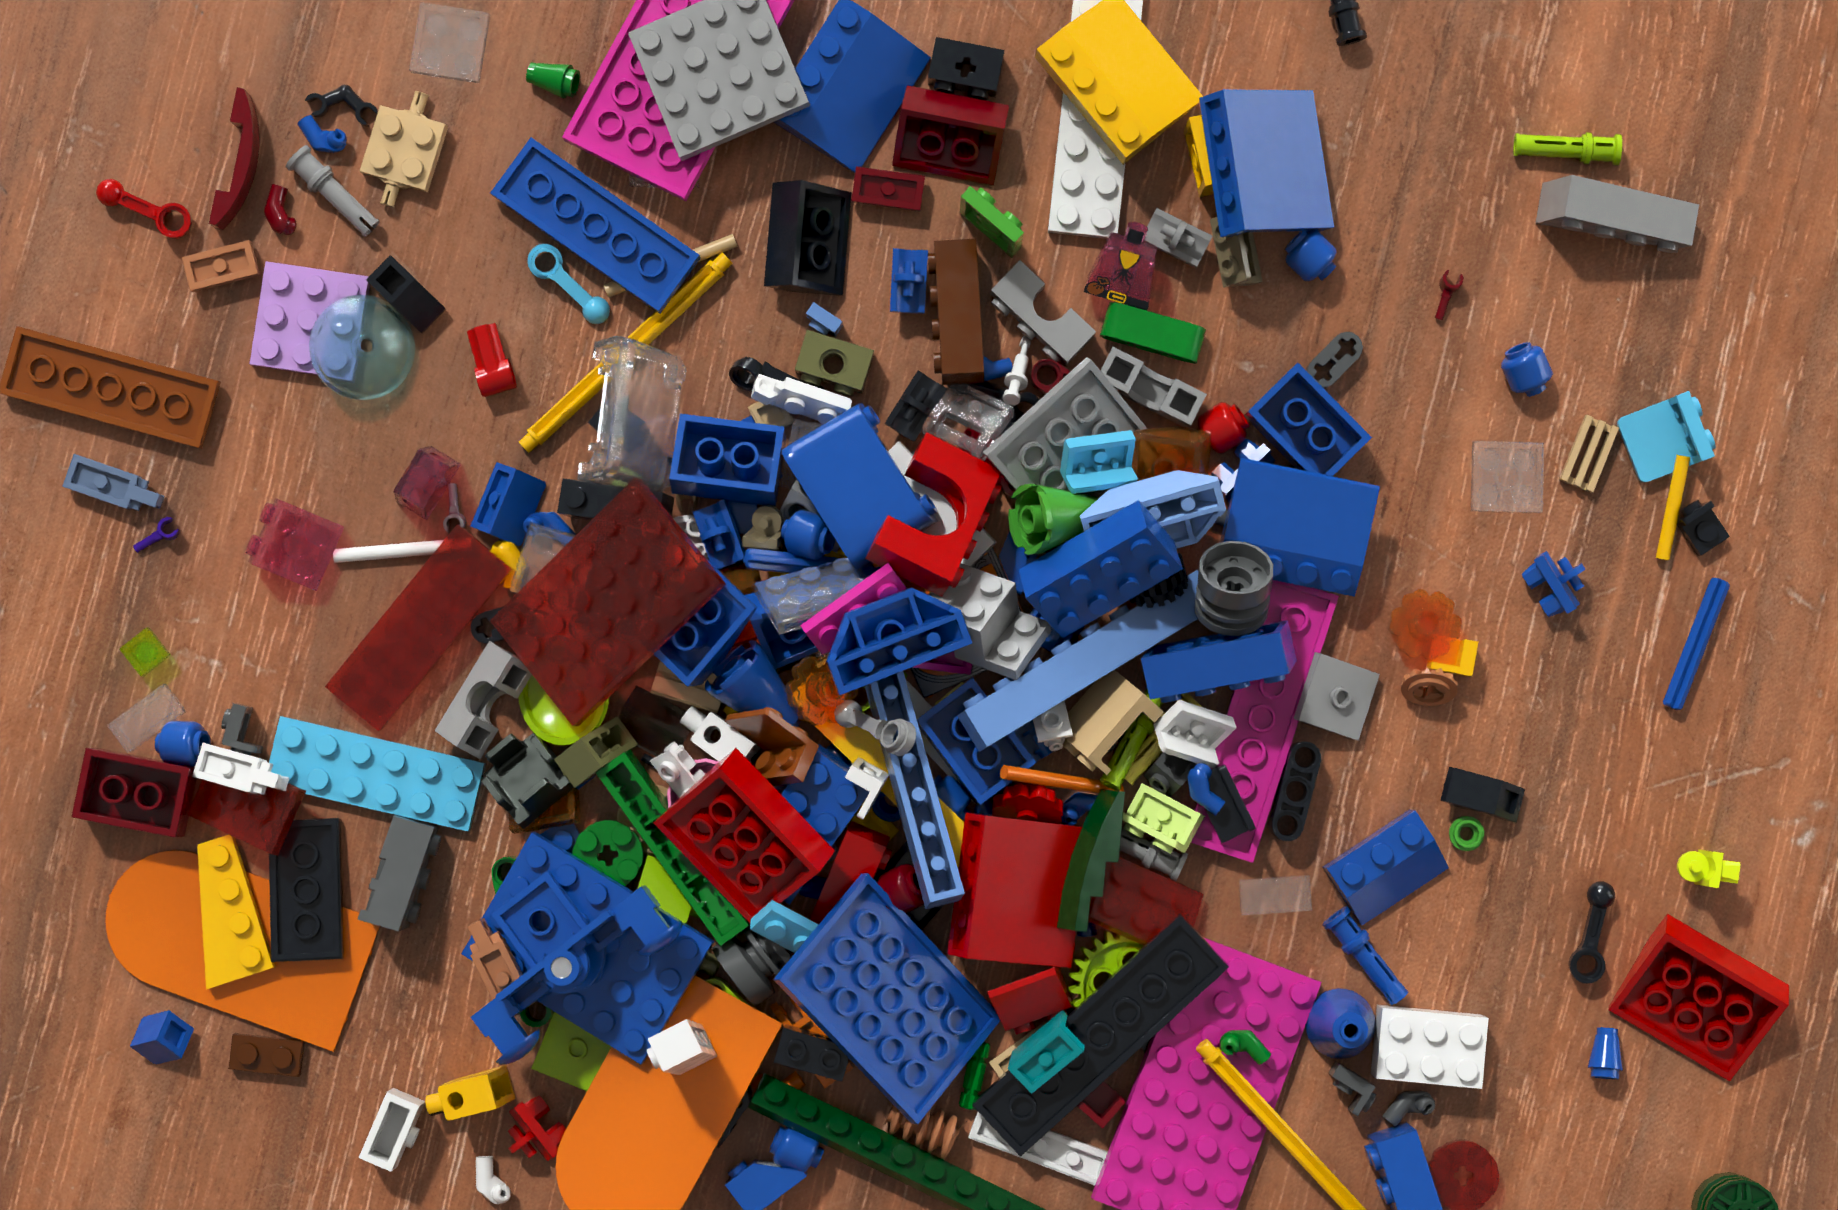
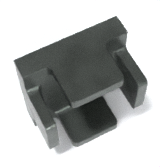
[481,732,574,829]

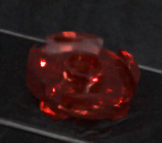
[1428,1139,1499,1210]

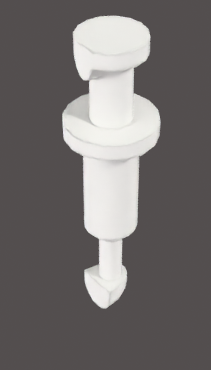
[1003,335,1031,406]

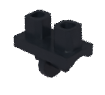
[885,370,948,442]

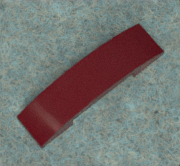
[209,87,260,230]

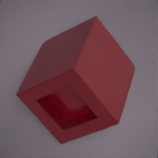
[1077,1081,1126,1129]

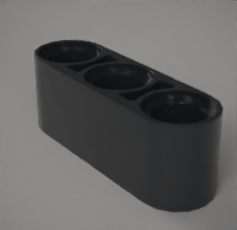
[1269,742,1321,841]

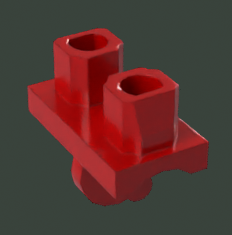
[508,1095,566,1161]

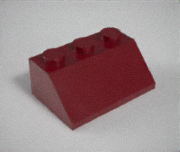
[892,85,1009,186]

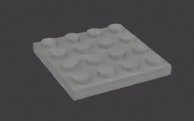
[628,0,811,161]
[983,357,1173,497]

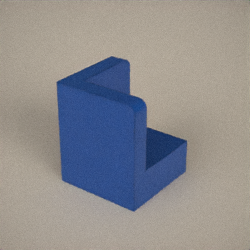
[130,1010,194,1064]

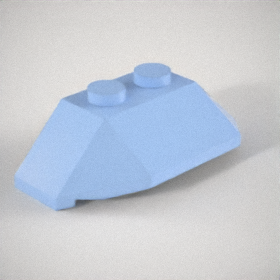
[1080,470,1226,549]

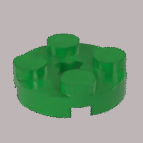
[572,820,644,886]

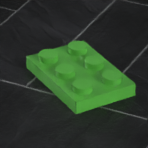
[960,186,1024,258]

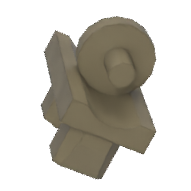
[742,504,784,552]

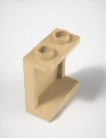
[1063,670,1164,775]

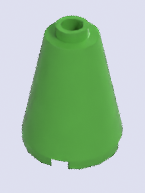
[1008,484,1100,555]

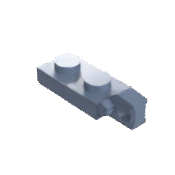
[62,454,165,511]

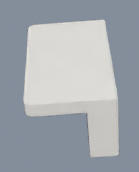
[845,757,889,820]

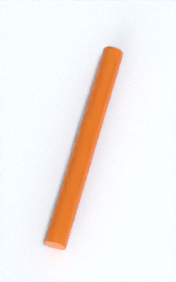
[1000,765,1124,794]

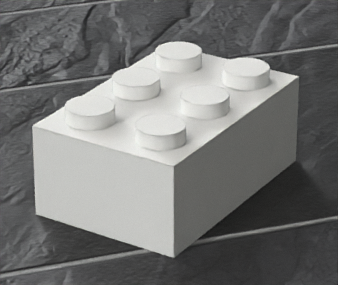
[1371,1005,1489,1089]

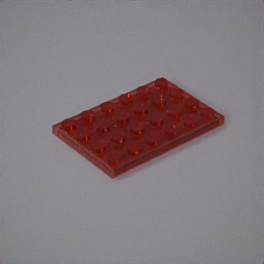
[490,478,726,726]

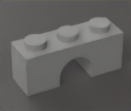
[990,260,1096,366]
[1100,347,1207,429]
[435,641,535,759]

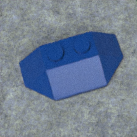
[826,588,973,695]

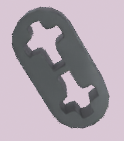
[1306,332,1363,389]

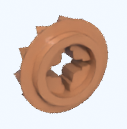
[1401,667,1458,706]

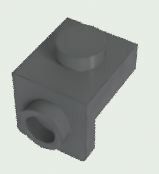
[221,703,263,756]

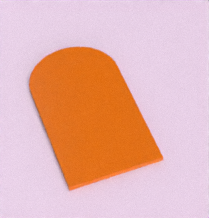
[105,850,381,1052]
[556,975,783,1210]

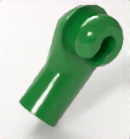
[1220,1030,1271,1065]

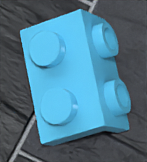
[1060,430,1138,494]

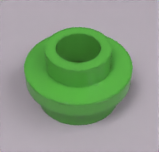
[1449,816,1484,851]

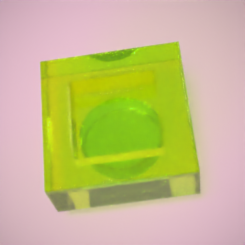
[119,627,171,677]

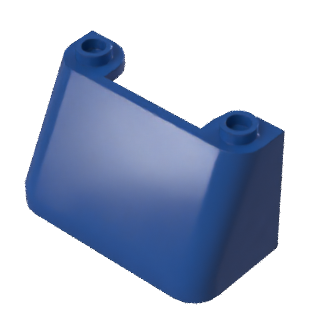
[782,403,938,569]

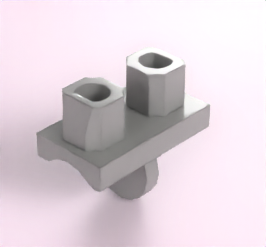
[1142,208,1213,268]

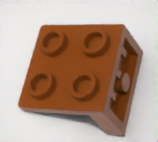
[725,707,819,786]

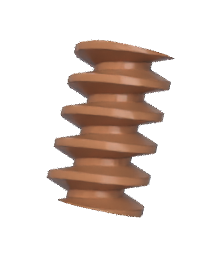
[883,1105,962,1160]

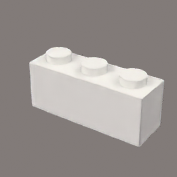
[647,1019,717,1075]

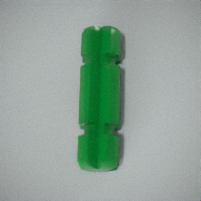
[959,1042,990,1110]

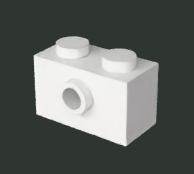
[359,1088,425,1172]

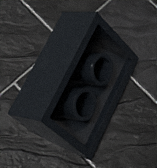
[764,180,852,296]

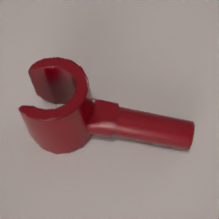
[1435,270,1464,321]

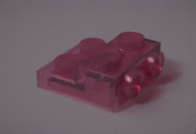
[245,498,344,591]

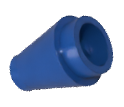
[1587,1027,1623,1080]

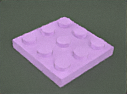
[249,261,370,381]

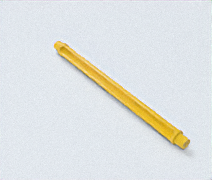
[519,252,733,453]
[1196,1039,1366,1210]

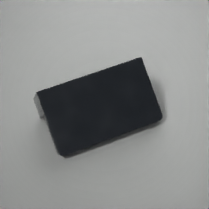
[1204,764,1256,843]

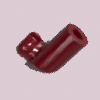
[264,184,297,235]

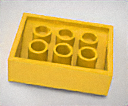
[1035,0,1203,165]

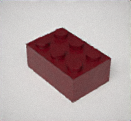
[72,748,197,838]

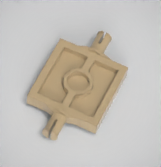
[360,91,448,208]

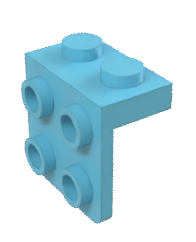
[1617,391,1716,483]

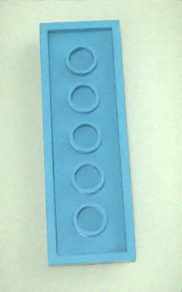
[269,716,486,832]

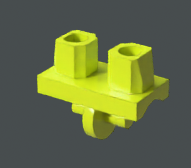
[1677,849,1740,888]

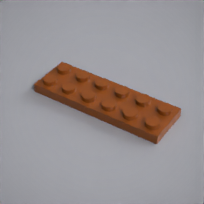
[0,326,221,449]

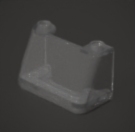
[577,336,686,492]

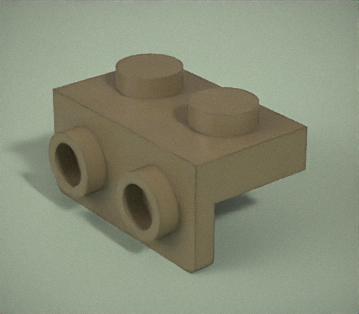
[1210,217,1263,288]

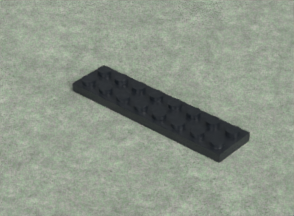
[972,913,1229,1157]

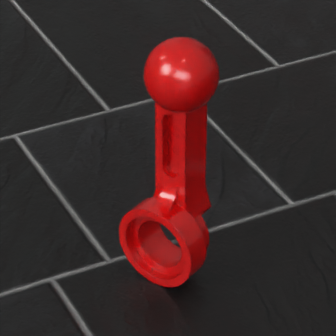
[96,179,192,239]

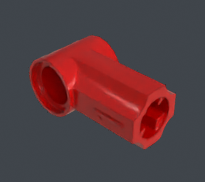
[467,323,517,397]

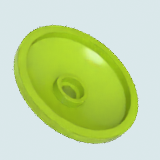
[518,640,610,745]

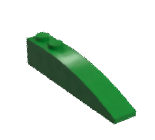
[596,750,750,946]

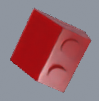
[987,967,1073,1035]

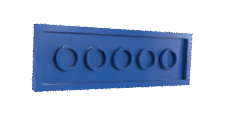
[490,137,701,314]

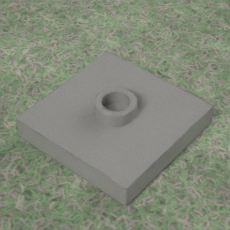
[1294,652,1380,741]

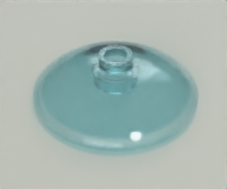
[309,295,415,400]

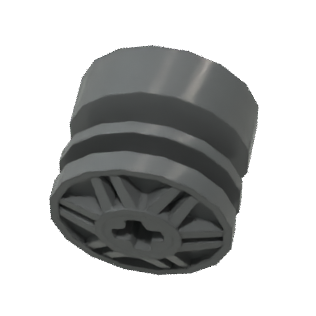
[1195,541,1273,636]
[712,925,794,1007]

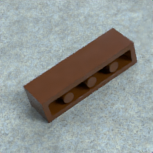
[928,239,984,385]

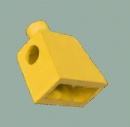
[425,1065,516,1121]

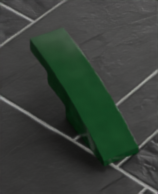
[1057,789,1125,932]

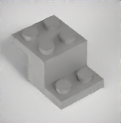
[929,563,1051,680]

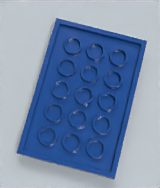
[461,832,715,1065]
[773,873,1000,1124]

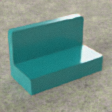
[1007,1010,1085,1094]

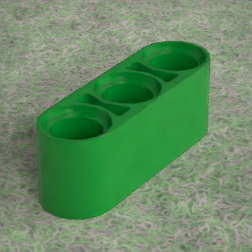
[1100,302,1206,364]

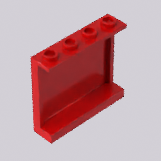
[947,813,1082,968]

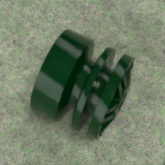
[1691,1172,1778,1210]

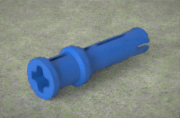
[1323,906,1409,1006]

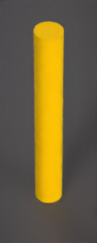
[1655,455,1690,560]

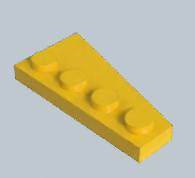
[197,833,276,989]

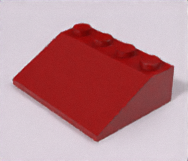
[654,748,835,923]
[1608,913,1789,1081]

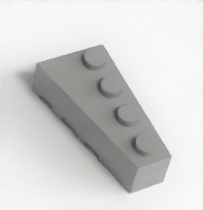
[1535,175,1699,253]

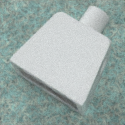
[680,706,761,762]

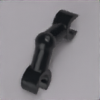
[305,85,379,127]

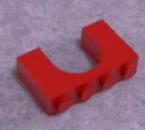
[865,432,1002,597]

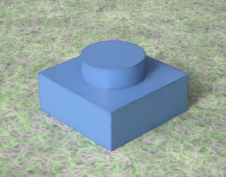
[806,302,843,337]

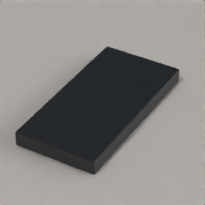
[268,818,344,962]

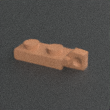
[468,918,536,1005]

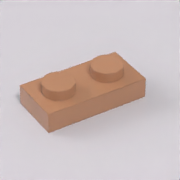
[182,240,260,293]

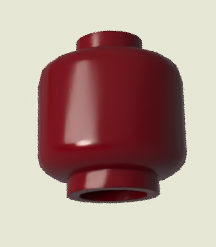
[877,864,924,913]

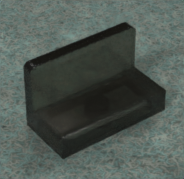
[619,685,691,756]

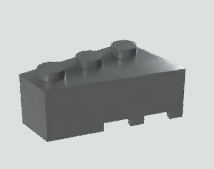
[357,815,442,931]

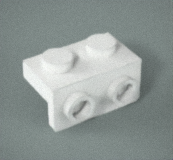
[1154,699,1236,768]

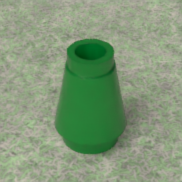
[526,62,581,99]

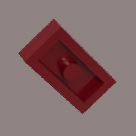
[851,166,925,212]

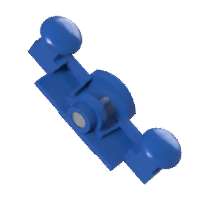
[471,871,682,1065]

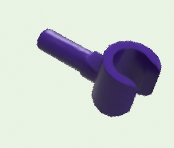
[133,517,179,553]

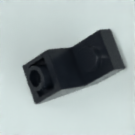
[1440,767,1525,823]

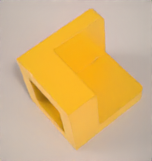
[1426,635,1479,677]

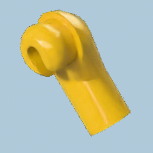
[491,540,526,591]

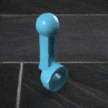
[527,243,610,324]

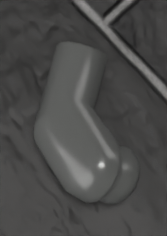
[1382,1090,1436,1127]

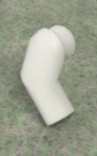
[476,1156,511,1204]

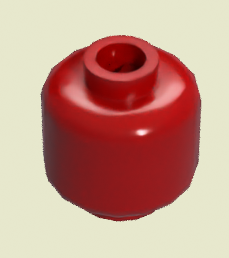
[1195,402,1249,454]

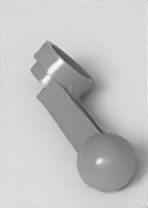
[834,700,916,756]

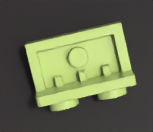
[1122,783,1205,854]

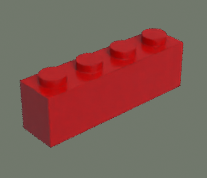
[810,821,892,925]

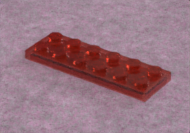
[325,524,513,731]

